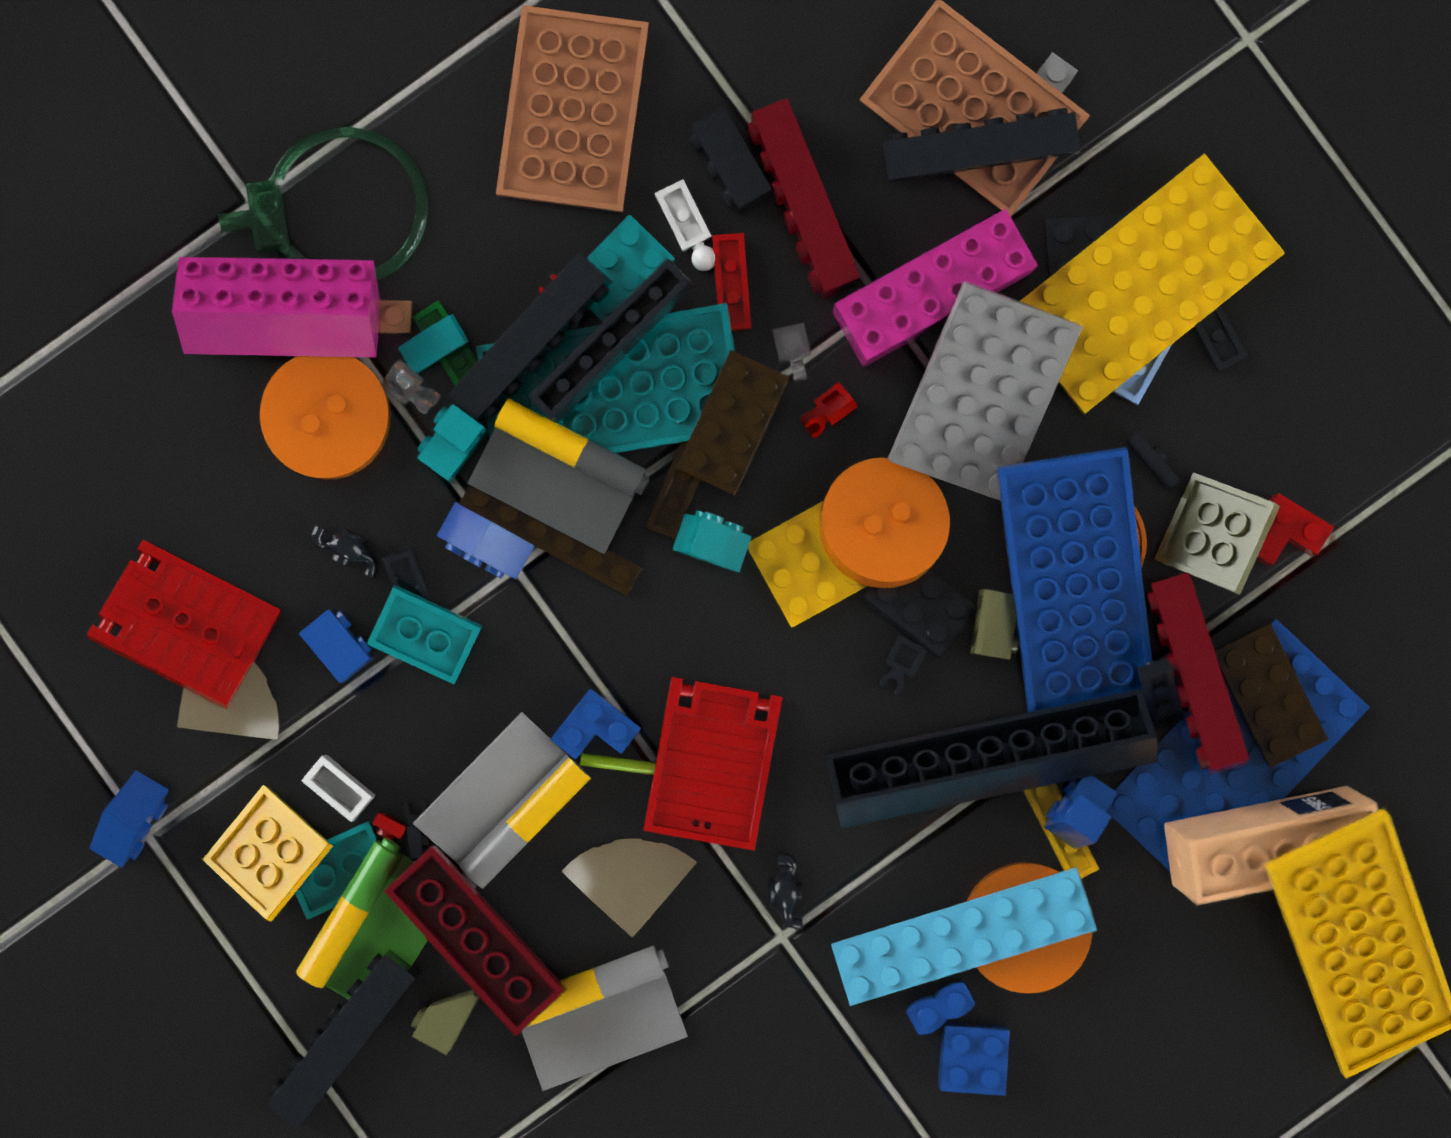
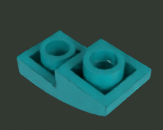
[398,314,469,375]

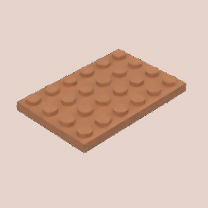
[859,0,1090,217]
[496,5,649,213]

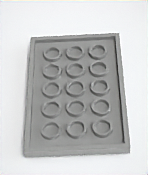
[888,281,1083,501]

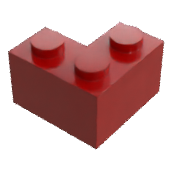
[1256,493,1334,566]

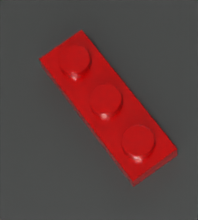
[712,233,751,331]

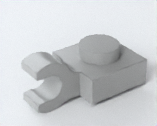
[1036,52,1078,93]

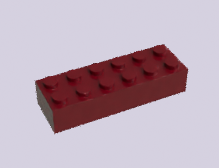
[747,98,861,299]
[1147,572,1249,776]
[384,846,567,1036]

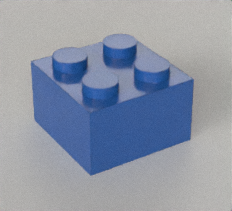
[938,1022,1010,1096]

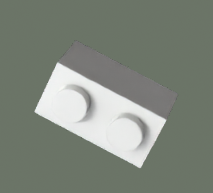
[301,755,376,822]

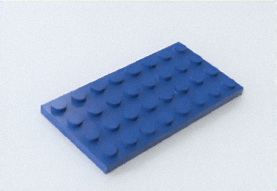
[997,447,1152,712]
[1106,619,1370,872]

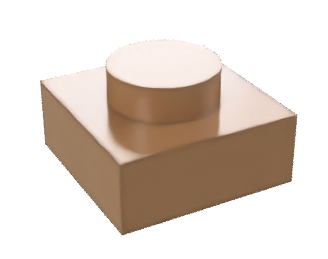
[379,300,413,334]

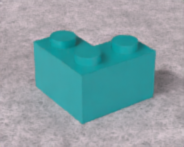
[417,404,489,483]
[672,510,752,572]

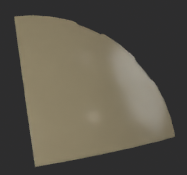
[177,656,280,740]
[562,838,697,938]

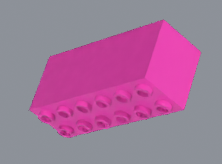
[832,209,1038,368]
[172,257,380,358]

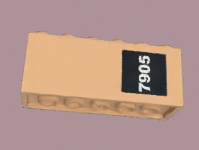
[1164,786,1378,905]

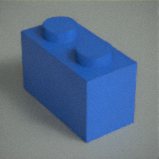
[299,609,373,683]

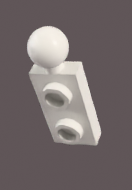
[655,179,715,271]

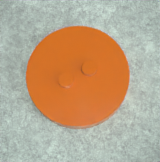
[260,356,391,480]
[819,457,950,588]
[966,862,1092,993]

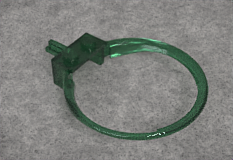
[218,127,428,280]

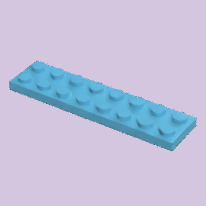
[831,867,1097,1006]

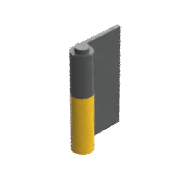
[467,398,650,554]

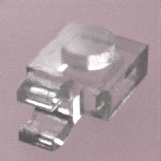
[773,323,811,382]
[381,359,441,414]

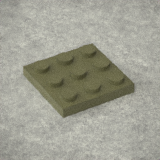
[1154,472,1280,595]

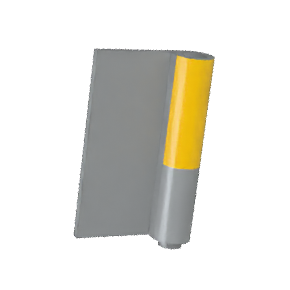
[413,712,591,889]
[522,945,688,1091]

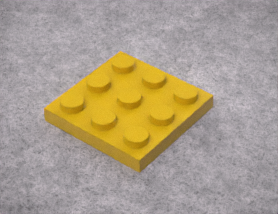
[747,501,867,628]
[202,785,333,922]

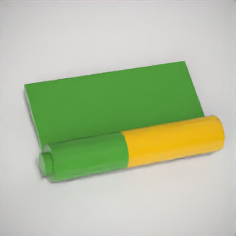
[296,838,428,1000]

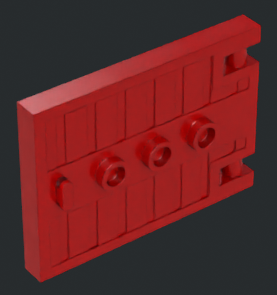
[87,540,281,710]
[643,677,782,851]

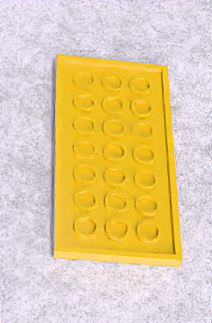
[1020,153,1285,414]
[1264,809,1451,1079]

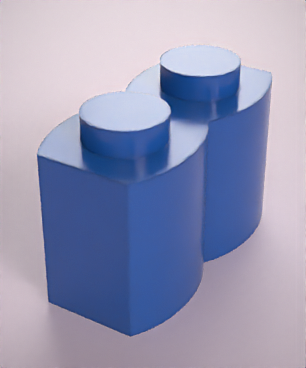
[906,979,975,1035]

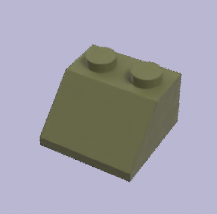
[969,589,1019,660]
[411,989,480,1055]

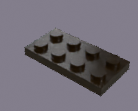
[676,350,791,495]
[1214,624,1328,768]

